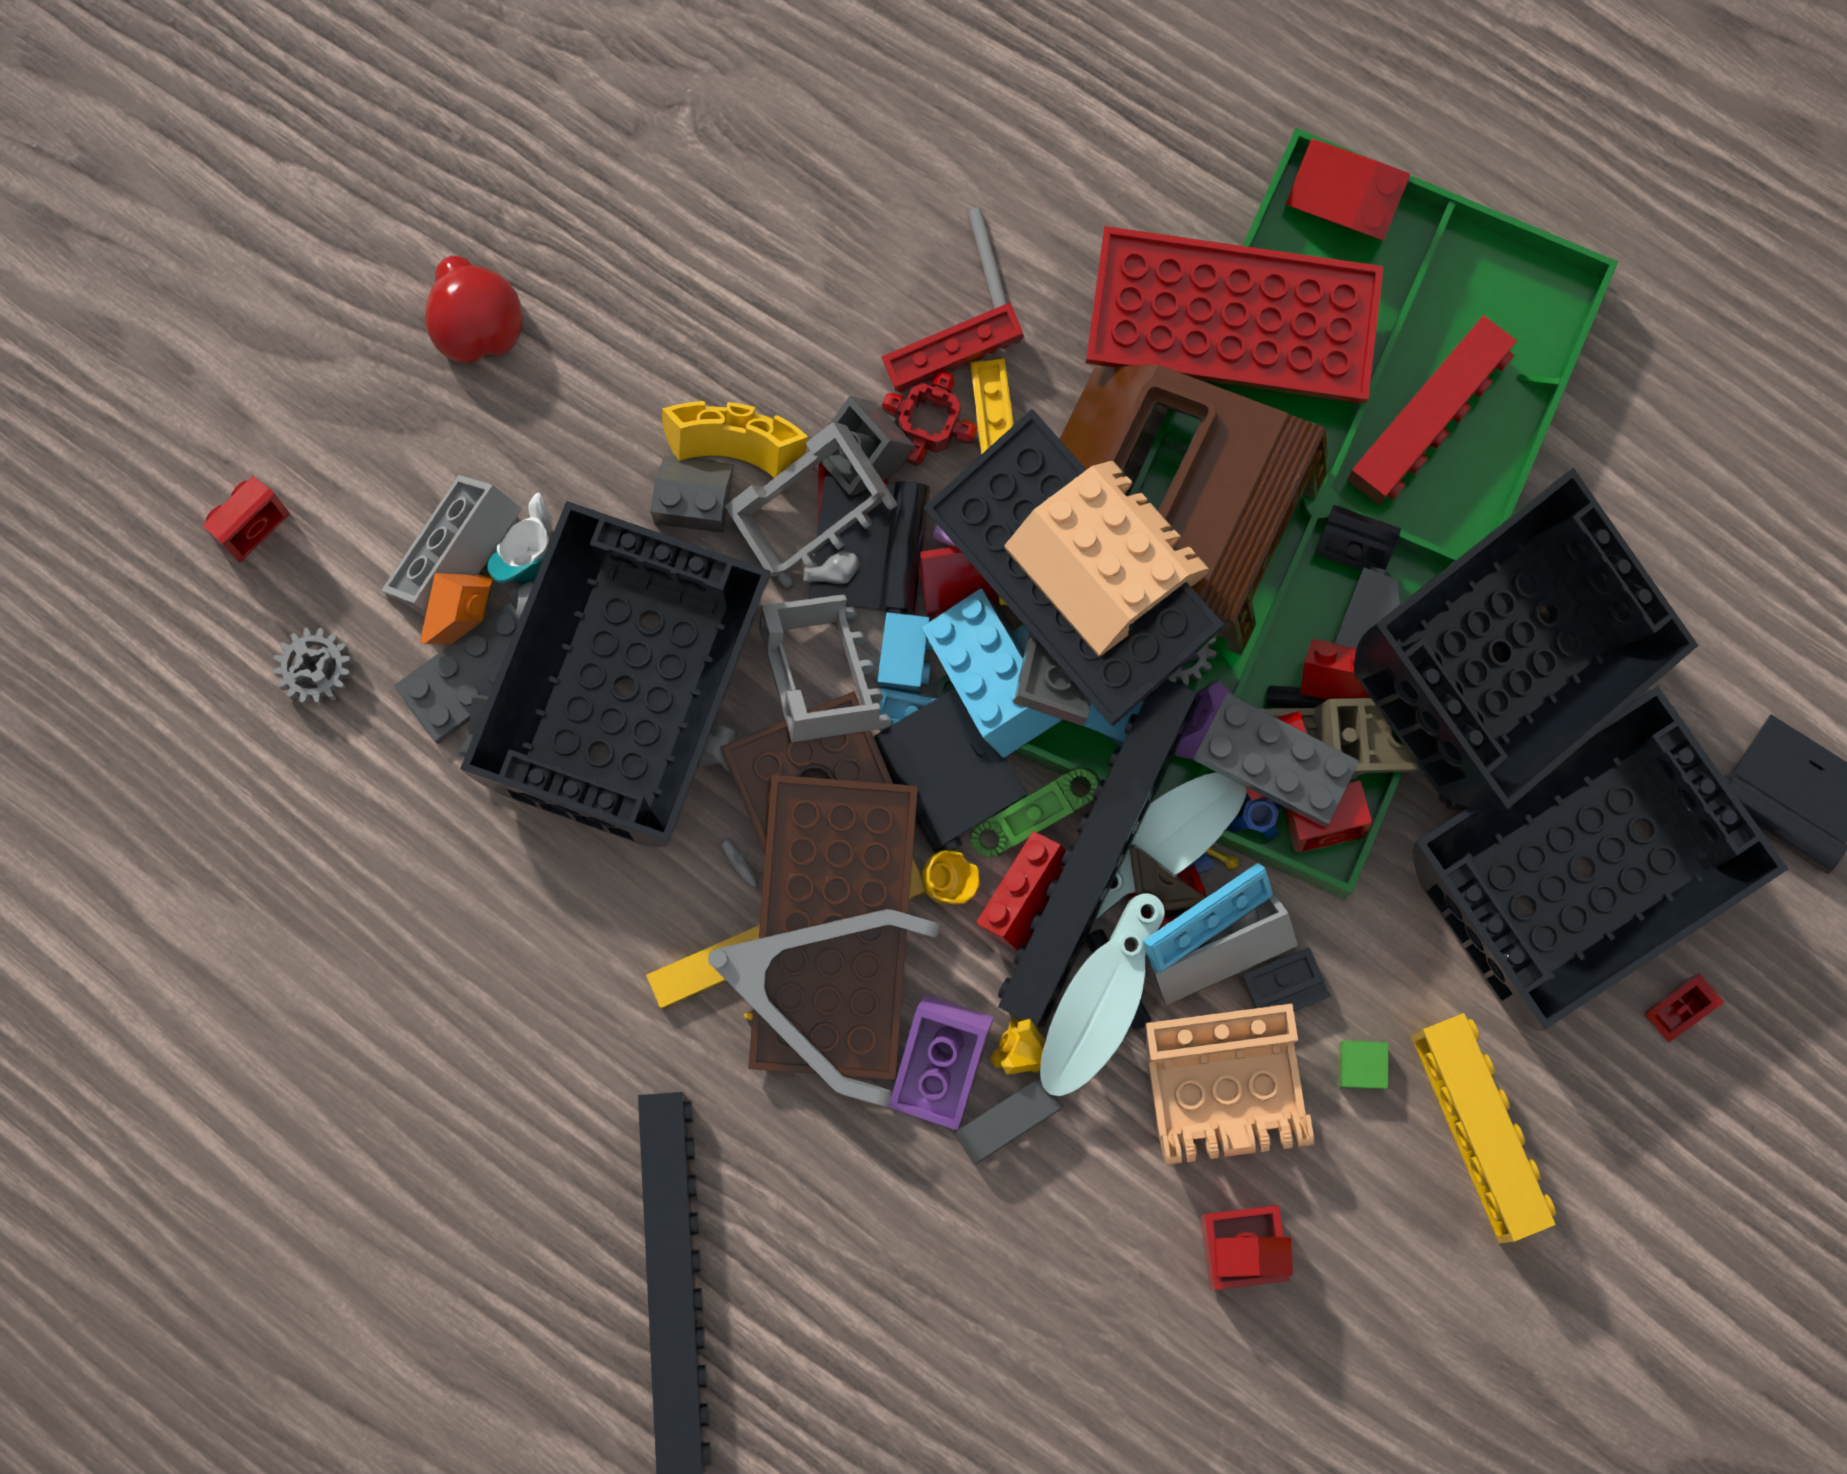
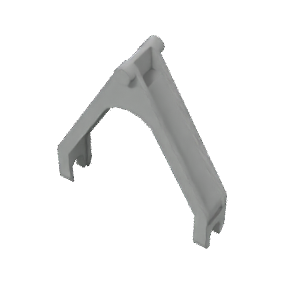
[708,909,941,1107]

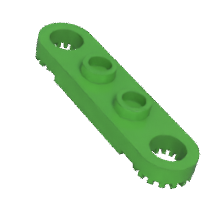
[971,766,1100,857]

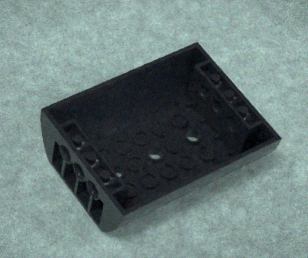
[1354,468,1699,812]
[460,501,771,847]
[1413,686,1788,1031]

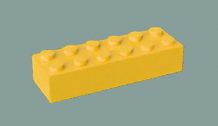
[1410,1013,1556,1244]

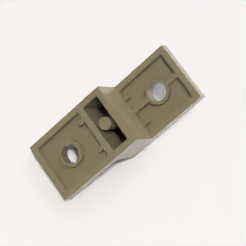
[1259,698,1423,781]

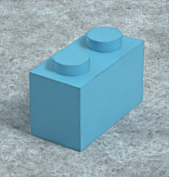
[877,612,933,694]

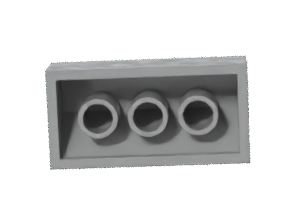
[381,475,522,618]
[1131,893,1298,1005]

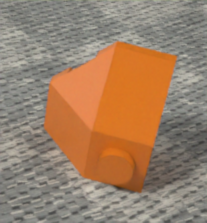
[420,573,493,644]

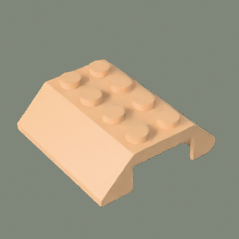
[1004,461,1209,657]
[1145,1004,1314,1165]

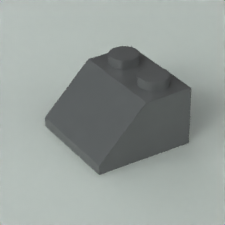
[821,396,915,496]
[650,455,734,533]

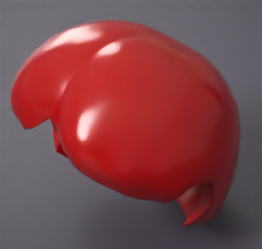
[425,255,523,363]

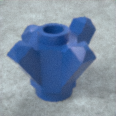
[1228,793,1284,841]

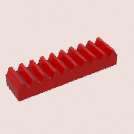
[881,302,1024,393]

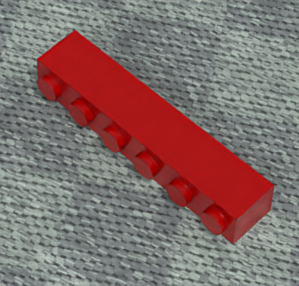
[1347,315,1517,506]

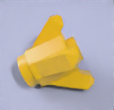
[990,1018,1046,1075]

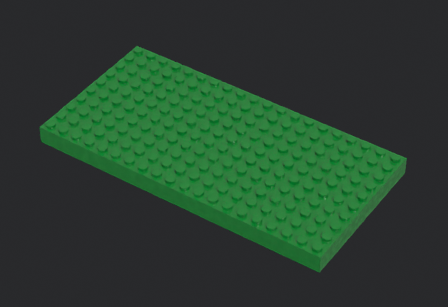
[1015,128,1619,900]

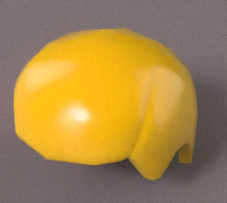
[921,850,980,905]

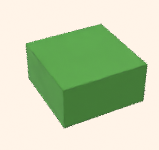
[1339,1040,1388,1090]

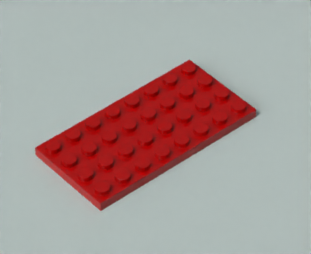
[1085,226,1383,404]

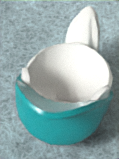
[487,493,552,584]

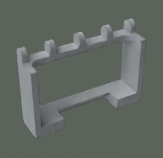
[725,422,897,588]
[759,594,891,742]

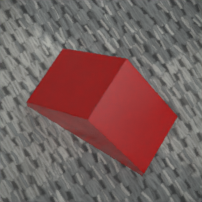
[1645,973,1724,1042]
[1215,1237,1293,1277]

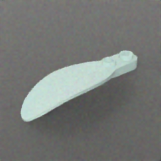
[1095,772,1247,920]
[1040,893,1164,1096]

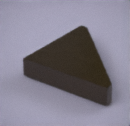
[1129,844,1206,913]

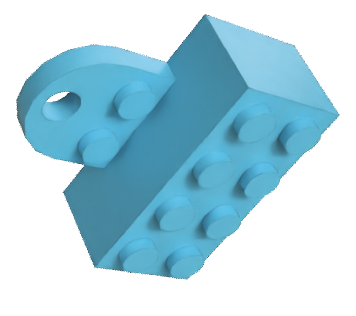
[921,588,1063,758]

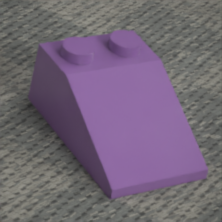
[888,994,994,1130]

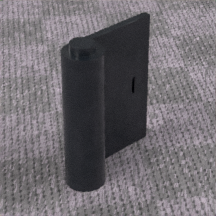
[809,476,930,616]
[874,688,1027,853]
[1723,714,1847,874]

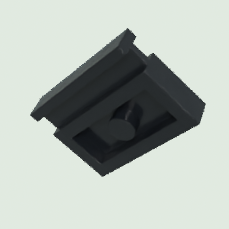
[1315,504,1401,571]
[1241,947,1331,1012]

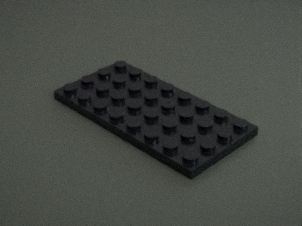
[923,409,1226,726]

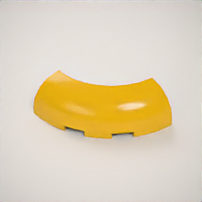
[662,401,808,478]

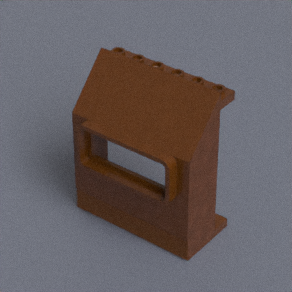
[1060,365,1329,656]

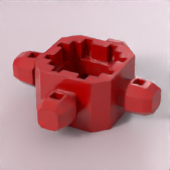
[882,371,978,466]

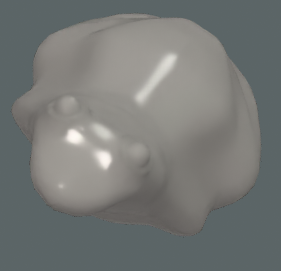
[803,550,860,584]

